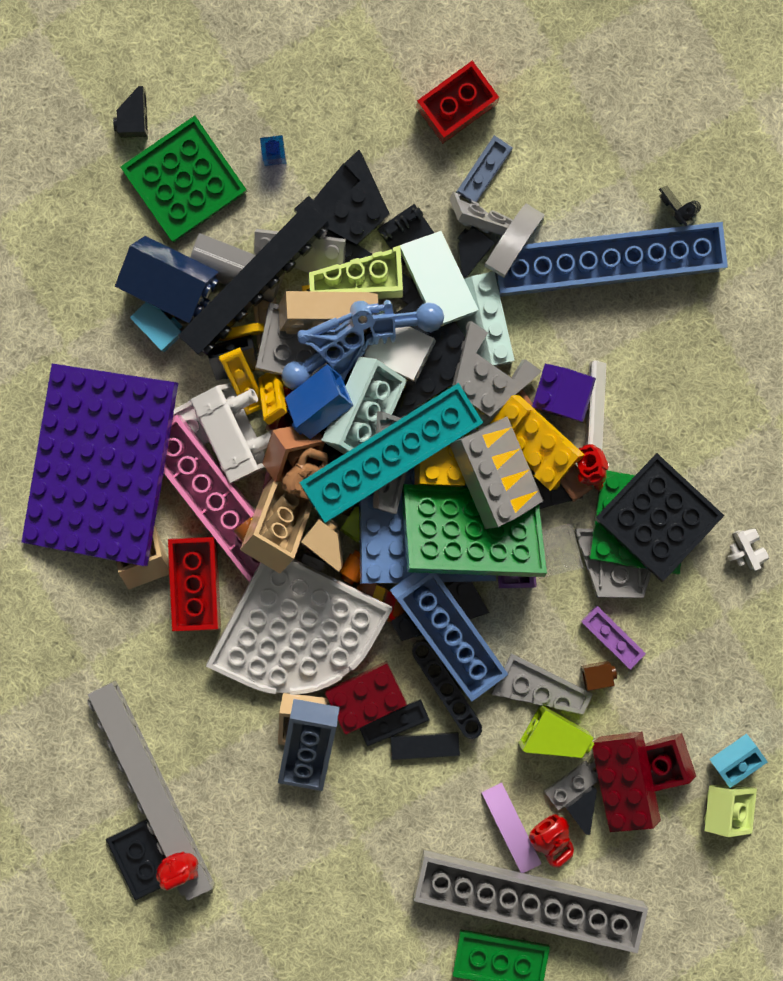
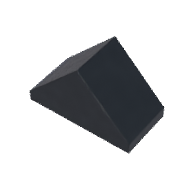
[565,786,597,835]

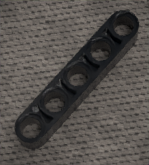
[412,640,482,739]

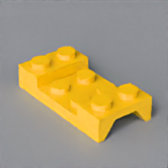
[490,394,584,491]

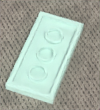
[400,231,478,326]

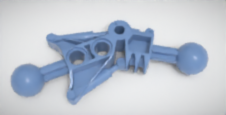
[281,300,444,390]

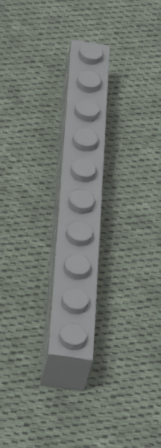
[87,680,215,901]

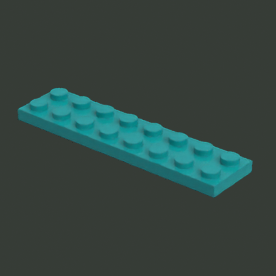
[299,383,483,523]

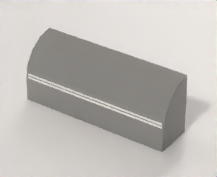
[190,233,285,303]

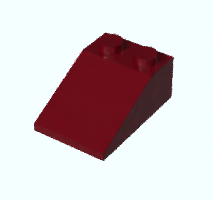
[645,733,696,791]

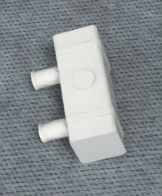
[190,383,272,483]

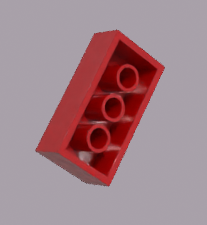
[168,537,221,631]

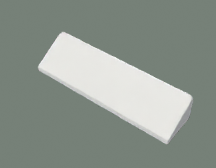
[585,360,606,450]

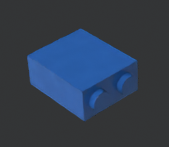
[285,364,353,439]

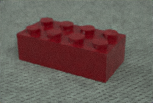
[592,731,661,832]

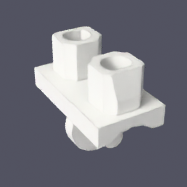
[727,529,769,571]

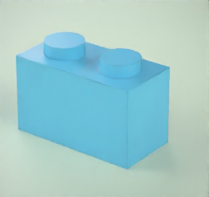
[130,302,183,353]
[710,734,768,788]

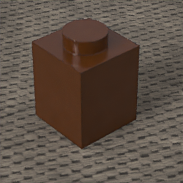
[581,661,617,691]

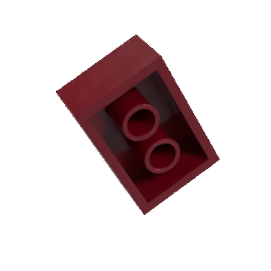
[325,661,407,735]

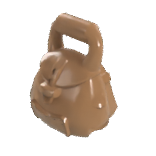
[282,448,329,499]

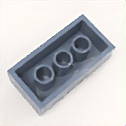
[278,699,339,791]

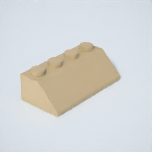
[301,519,344,572]

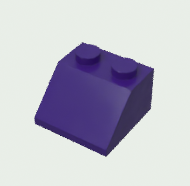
[532,363,596,422]

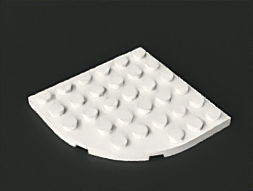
[206,559,392,695]

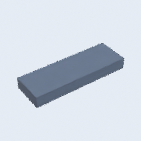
[456,135,513,202]

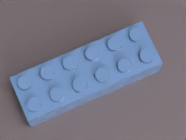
[390,573,508,702]

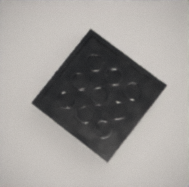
[594,453,725,582]

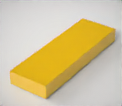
[219,347,262,415]
[258,373,287,425]

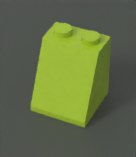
[518,705,594,758]

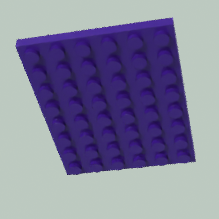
[21,363,179,566]

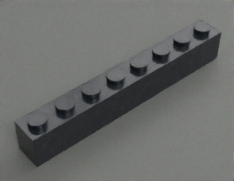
[178,202,329,357]

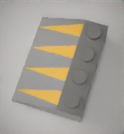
[449,417,543,529]

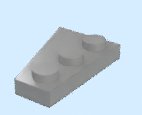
[450,191,513,237]

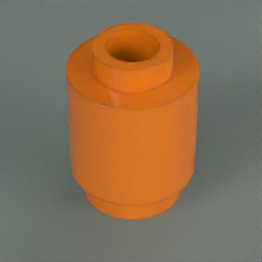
[339,550,360,585]

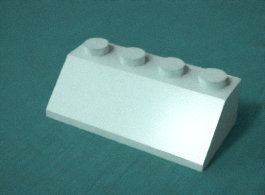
[457,271,515,367]

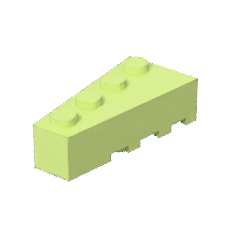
[309,246,403,299]

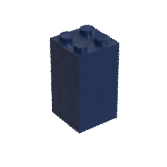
[114,236,219,323]

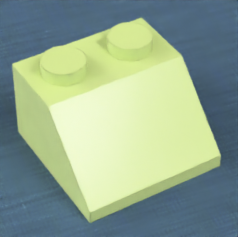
[704,784,757,837]

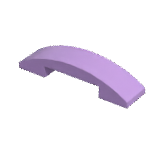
[482,782,542,873]

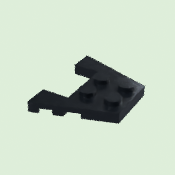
[294,150,390,246]

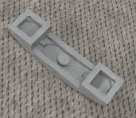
[484,204,545,278]

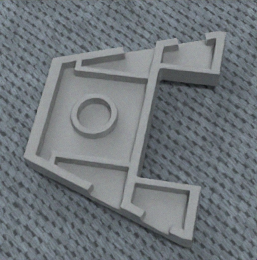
[452,321,541,417]
[575,529,651,598]

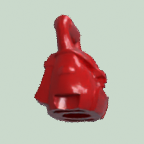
[577,444,609,491]
[529,814,574,868]
[156,852,199,891]

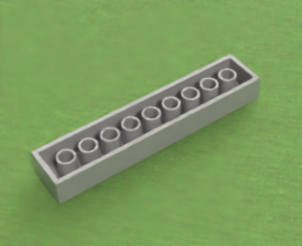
[413,850,648,953]

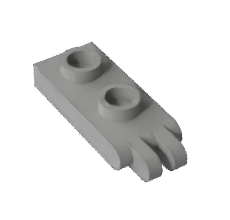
[544,759,599,810]

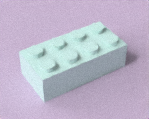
[321,357,407,454]

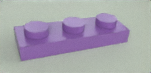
[581,605,646,670]

